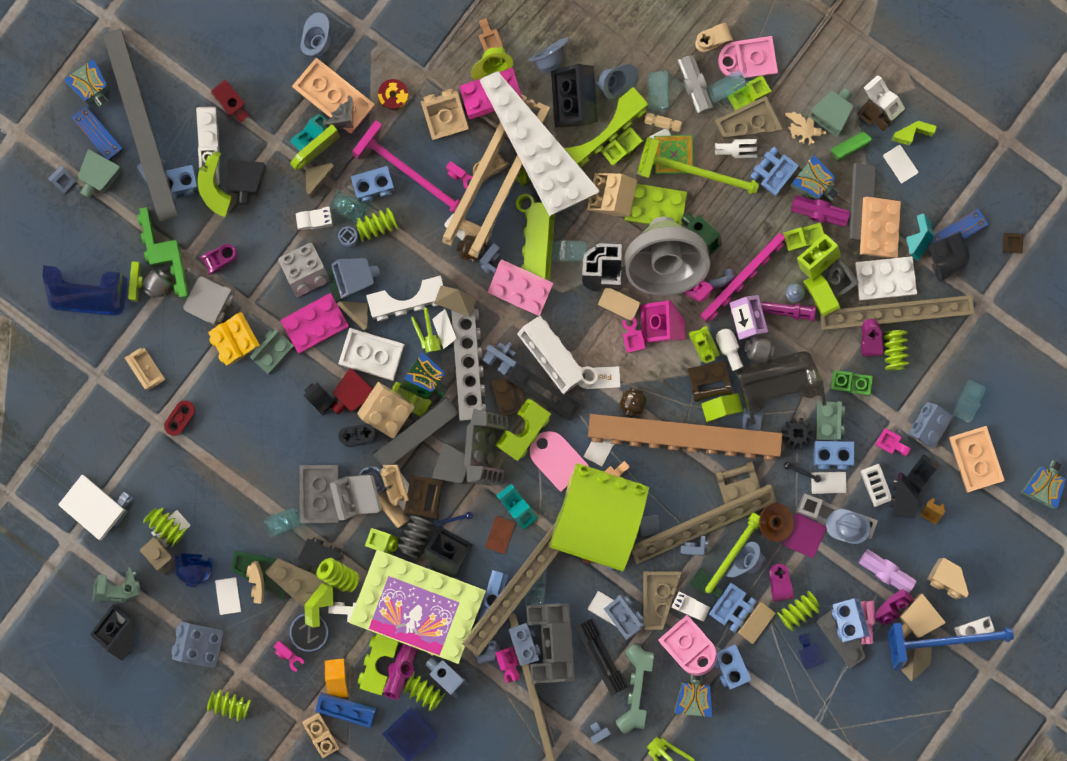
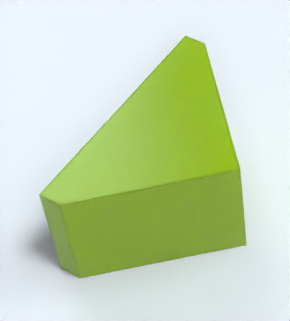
[701,393,743,422]

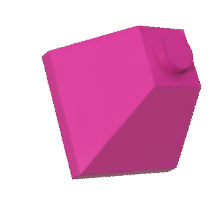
[640,300,686,343]

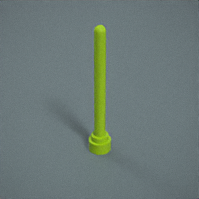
[705,513,760,594]

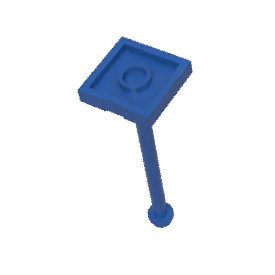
[888,623,1014,670]

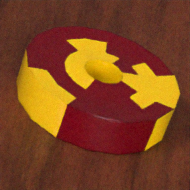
[378,79,408,110]

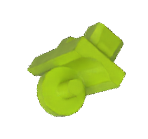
[689,326,720,363]

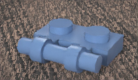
[750,147,799,196]
[709,583,757,633]

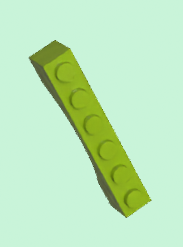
[564,87,648,167]

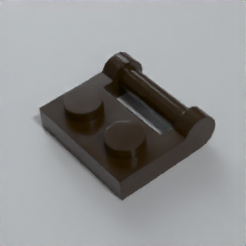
[688,361,733,402]
[404,475,445,519]

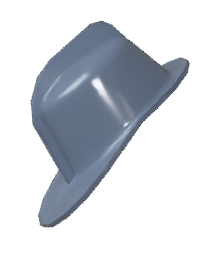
[300,12,331,56]
[528,38,569,74]
[596,63,638,99]
[826,509,871,544]
[724,542,766,578]

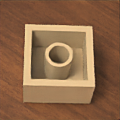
[357,382,414,439]

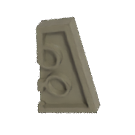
[715,96,783,139]
[265,558,329,607]
[643,572,682,630]

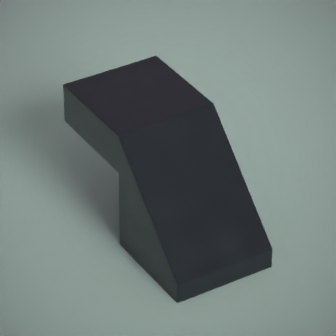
[906,454,939,493]

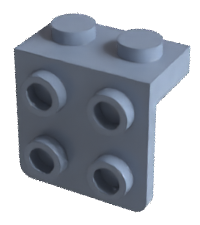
[172,621,223,668]

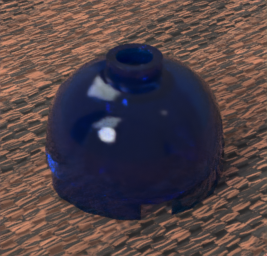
[175,553,214,587]

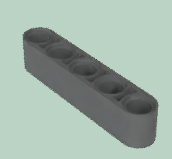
[372,397,458,468]

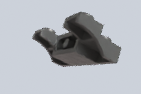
[526,603,575,684]

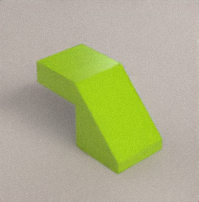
[891,121,937,146]
[803,274,840,316]
[304,583,333,627]

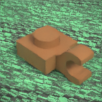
[479,18,503,52]

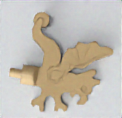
[785,112,826,145]

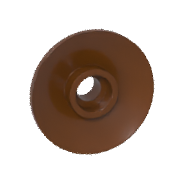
[759,503,794,542]

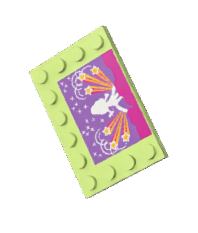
[349,550,486,664]

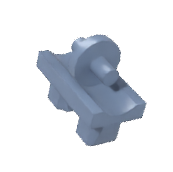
[483,342,517,376]

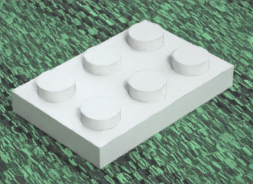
[855,256,917,301]

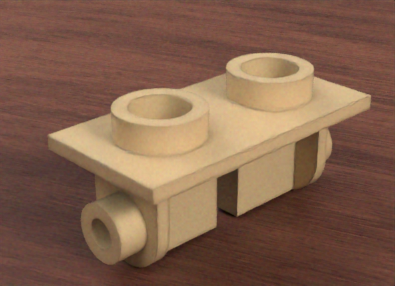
[380,465,409,506]

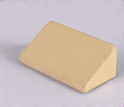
[598,288,640,321]
[378,491,409,528]
[737,602,775,644]

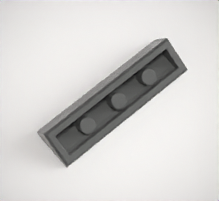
[850,163,876,242]

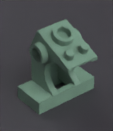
[92,568,140,603]

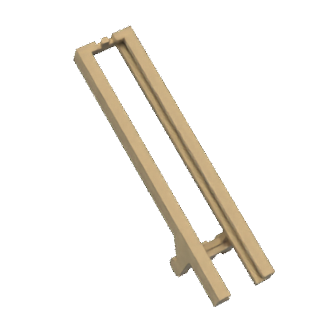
[442,95,550,258]

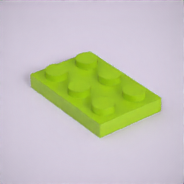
[624,184,687,226]

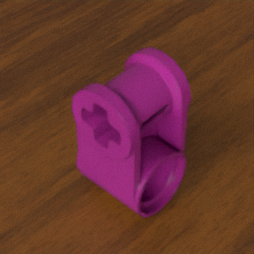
[200,244,239,275]
[861,319,883,357]
[769,564,794,602]

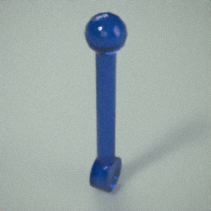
[433,512,473,527]

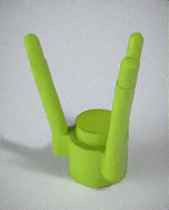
[411,308,442,353]
[647,737,695,761]

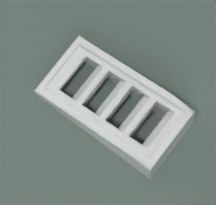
[860,464,891,507]

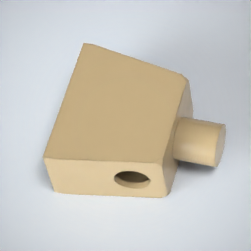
[899,594,946,638]

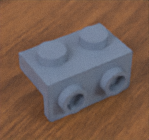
[908,402,953,449]
[604,595,646,640]
[509,623,541,666]

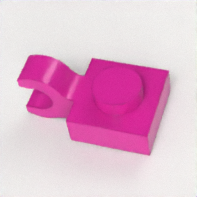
[446,161,473,190]
[875,428,911,456]
[274,641,305,672]
[495,646,520,683]

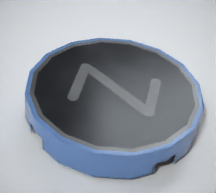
[290,614,329,652]

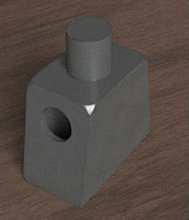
[431,443,467,484]

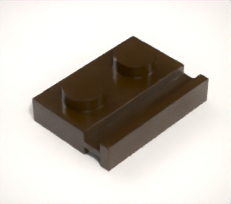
[490,376,526,416]

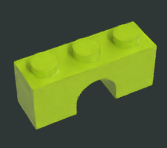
[495,398,551,461]
[357,634,399,696]

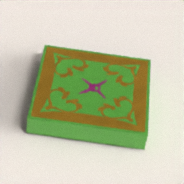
[654,135,693,175]

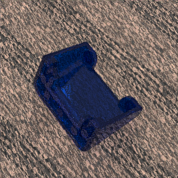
[42,265,128,316]

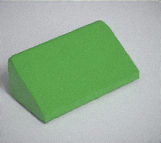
[831,132,872,161]

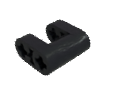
[338,424,377,447]

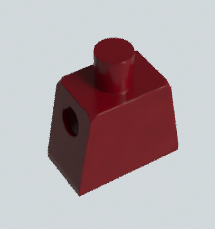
[211,79,250,122]
[331,368,373,415]

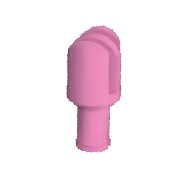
[861,601,876,644]

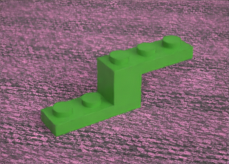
[137,207,189,299]

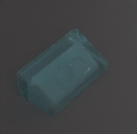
[707,70,747,103]
[648,71,668,110]

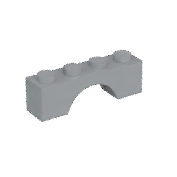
[796,494,878,540]

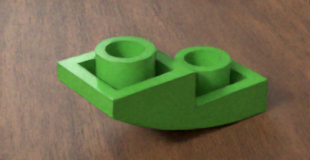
[831,370,873,396]

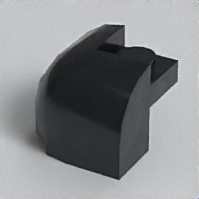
[927,231,970,282]
[582,243,622,292]

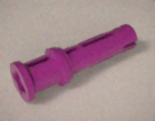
[760,301,816,322]

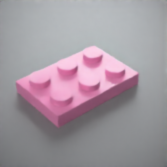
[487,259,553,316]

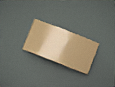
[246,561,264,604]
[302,713,339,758]

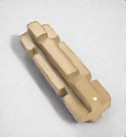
[644,113,682,132]

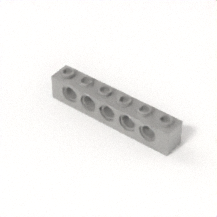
[451,306,486,422]

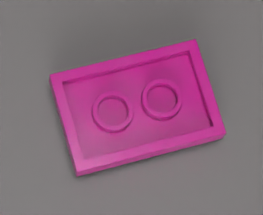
[459,68,523,119]
[280,293,349,354]

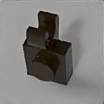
[857,99,892,131]

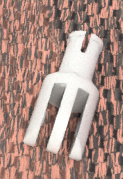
[715,139,757,158]
[716,328,743,371]

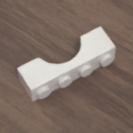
[366,276,443,321]

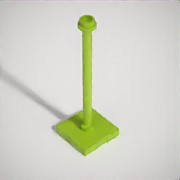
[637,137,759,194]

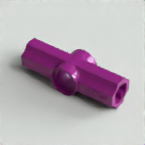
[790,195,850,227]
[383,643,419,700]

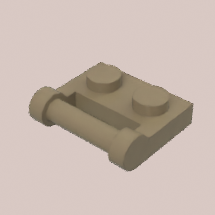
[715,461,760,504]

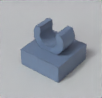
[590,722,611,744]

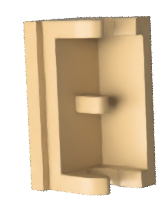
[125,348,165,391]

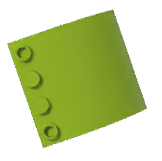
[550,463,649,571]

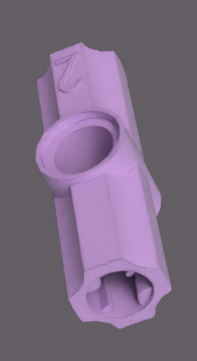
[858,549,916,593]

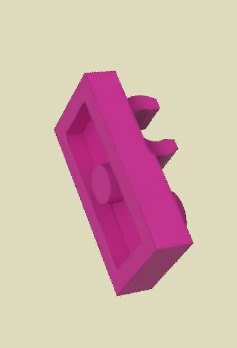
[684,281,713,302]

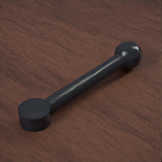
[784,462,822,483]

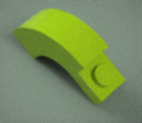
[198,151,232,217]

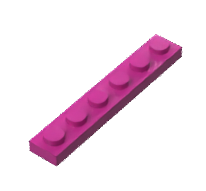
[700,232,785,322]

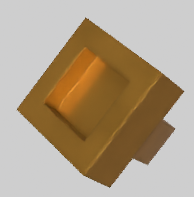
[919,498,946,525]

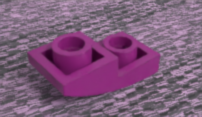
[874,589,914,625]

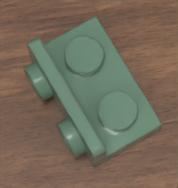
[250,329,294,374]
[816,401,845,441]

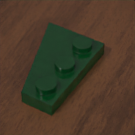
[231,550,292,601]

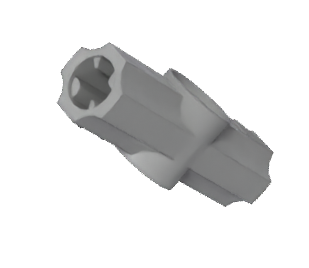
[678,55,713,114]

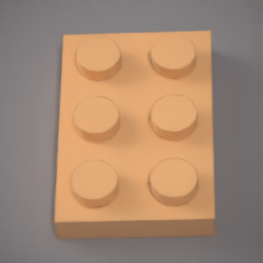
[860,197,901,258]
[949,426,1005,493]

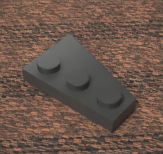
[815,599,866,669]

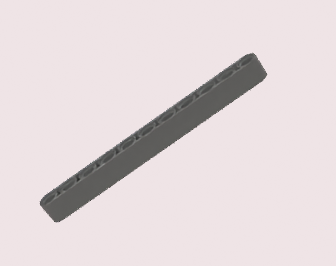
[103,28,179,222]

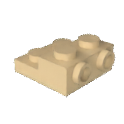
[421,89,469,140]

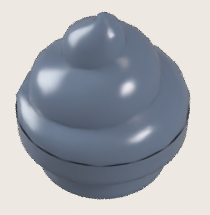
[785,283,805,303]

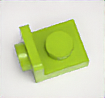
[365,528,399,556]

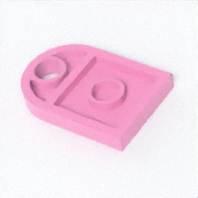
[718,36,778,80]
[530,431,589,492]
[658,615,717,676]

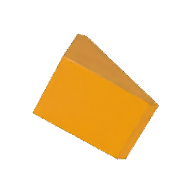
[325,658,348,698]

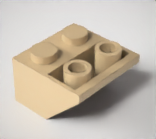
[587,173,637,217]
[927,558,969,599]

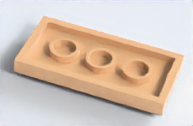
[292,58,375,134]

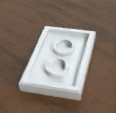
[339,328,405,381]
[58,475,125,541]

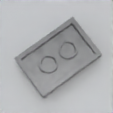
[300,465,339,524]

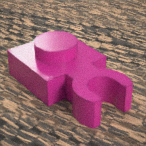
[623,318,646,353]

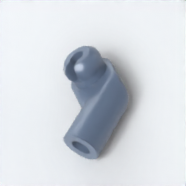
[709,269,735,289]
[476,640,500,665]

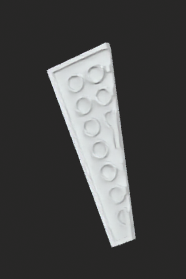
[480,71,599,216]

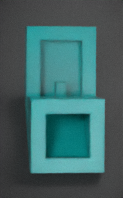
[290,113,328,151]
[906,213,934,261]
[496,484,538,530]

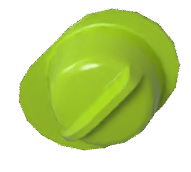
[471,47,513,81]

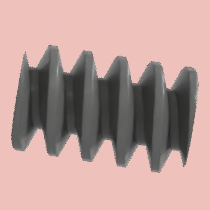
[398,516,433,559]

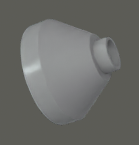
[625,217,710,296]

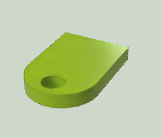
[290,125,340,171]

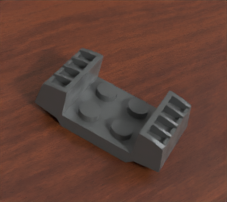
[464,409,509,486]

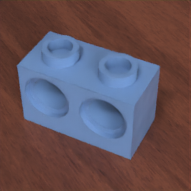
[166,165,199,199]
[351,166,395,203]
[813,441,854,470]
[832,598,870,642]
[715,644,751,689]

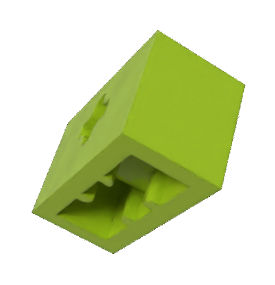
[797,234,841,281]

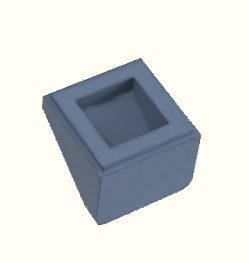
[48,166,77,194]
[742,408,763,431]
[640,515,660,537]

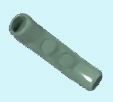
[616,643,654,734]

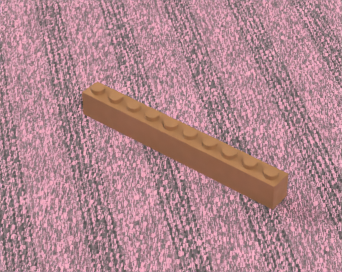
[588,414,782,461]

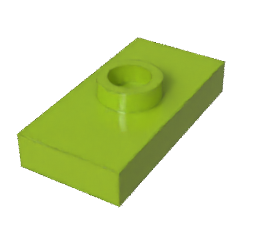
[128,261,143,302]

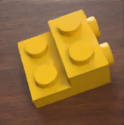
[208,312,260,366]

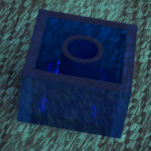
[382,707,438,761]

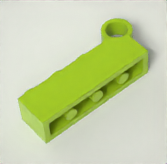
[516,194,555,281]

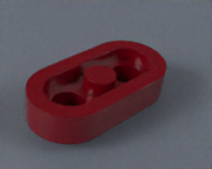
[164,400,195,436]

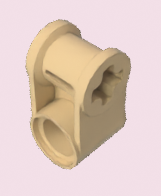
[695,23,733,53]
[473,151,509,182]

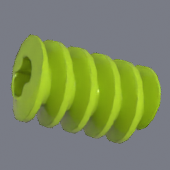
[356,208,398,242]
[883,330,909,371]
[143,507,187,548]
[317,558,359,592]
[777,591,820,632]
[403,672,446,712]
[207,689,251,722]

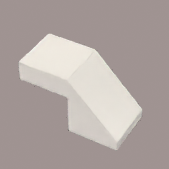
[864,75,905,121]

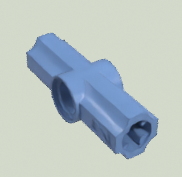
[477,570,508,623]

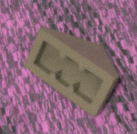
[306,163,335,198]
[434,286,477,317]
[337,301,368,333]

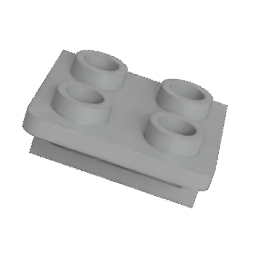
[278,243,331,297]
[183,277,234,326]
[330,475,381,520]

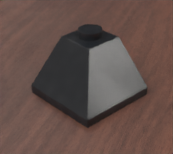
[424,526,473,578]
[90,604,134,661]

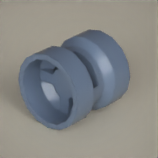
[338,226,358,248]

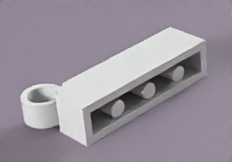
[517,316,598,394]

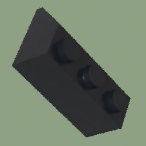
[551,64,598,127]

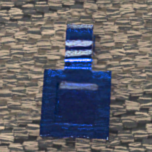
[798,634,824,670]

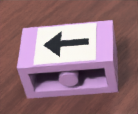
[730,295,768,340]

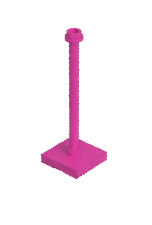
[352,120,460,213]

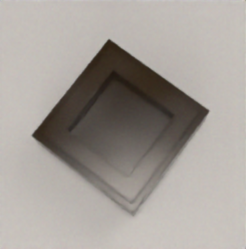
[1002,233,1024,254]

